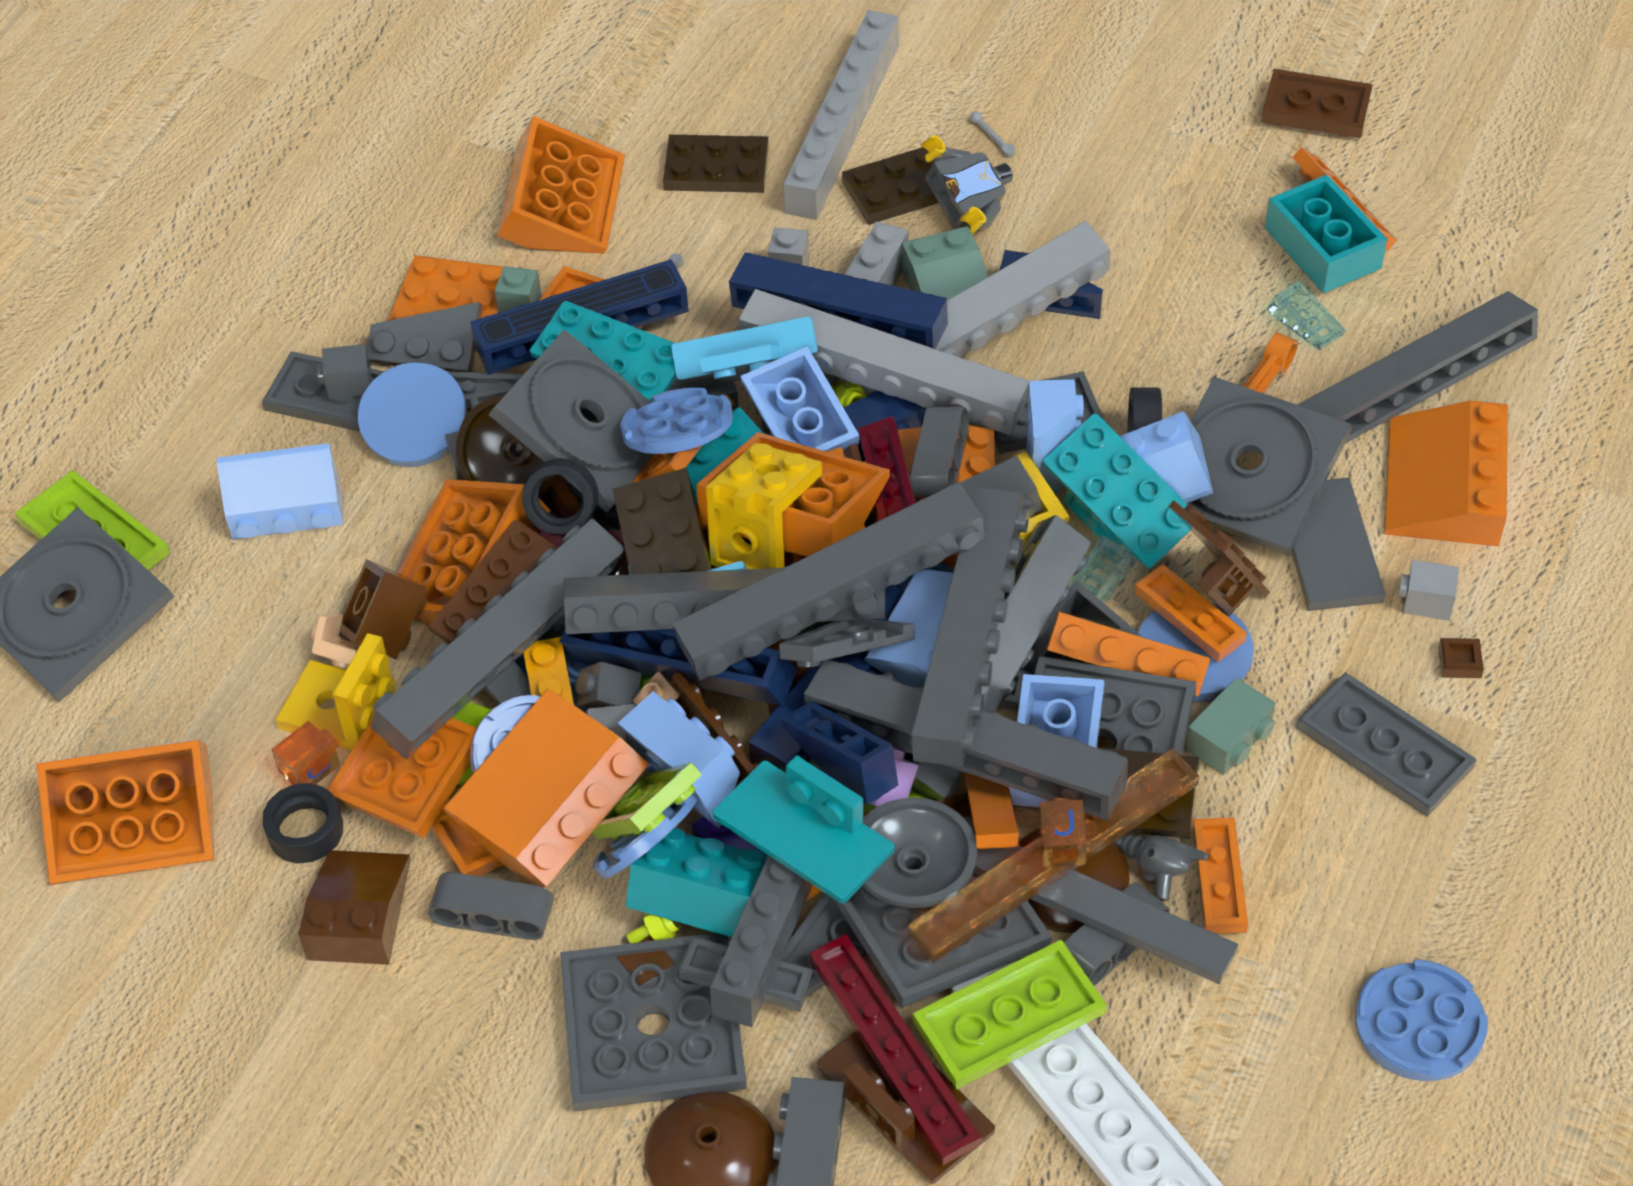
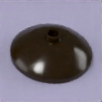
[456,395,557,498]

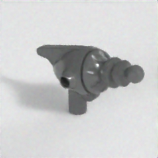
[1113,834,1209,901]

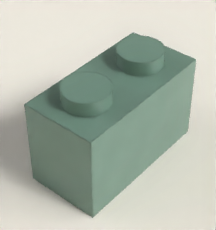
[1185,677,1275,775]

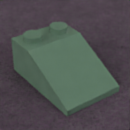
[902,226,988,301]

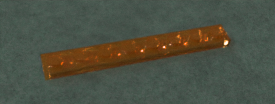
[908,748,1200,963]

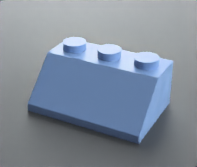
[741,346,859,451]
[1026,379,1083,495]
[1120,411,1213,503]
[217,443,344,539]
[864,569,953,688]
[1009,674,1105,808]
[618,691,740,828]

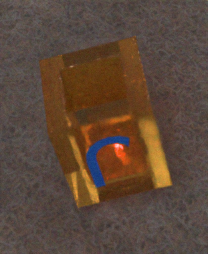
[271,721,340,784]
[1039,798,1087,867]

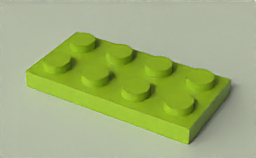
[15,470,170,570]
[592,762,702,840]
[913,939,1107,1090]

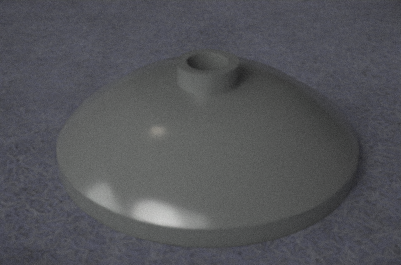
[862,798,977,908]

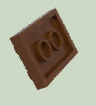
[1261,69,1373,138]

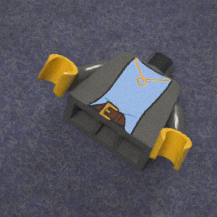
[920,135,1013,235]

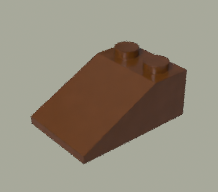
[298,850,411,965]

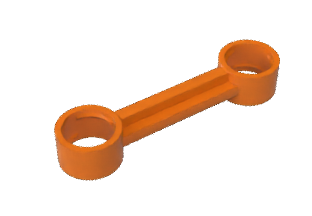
[1243,332,1298,393]

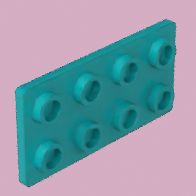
[530,301,676,402]
[1043,414,1191,569]
[713,755,895,904]

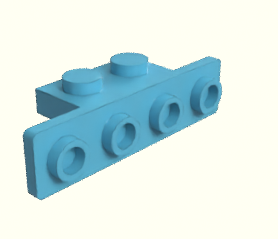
[671,317,818,380]

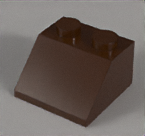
[340,559,427,660]

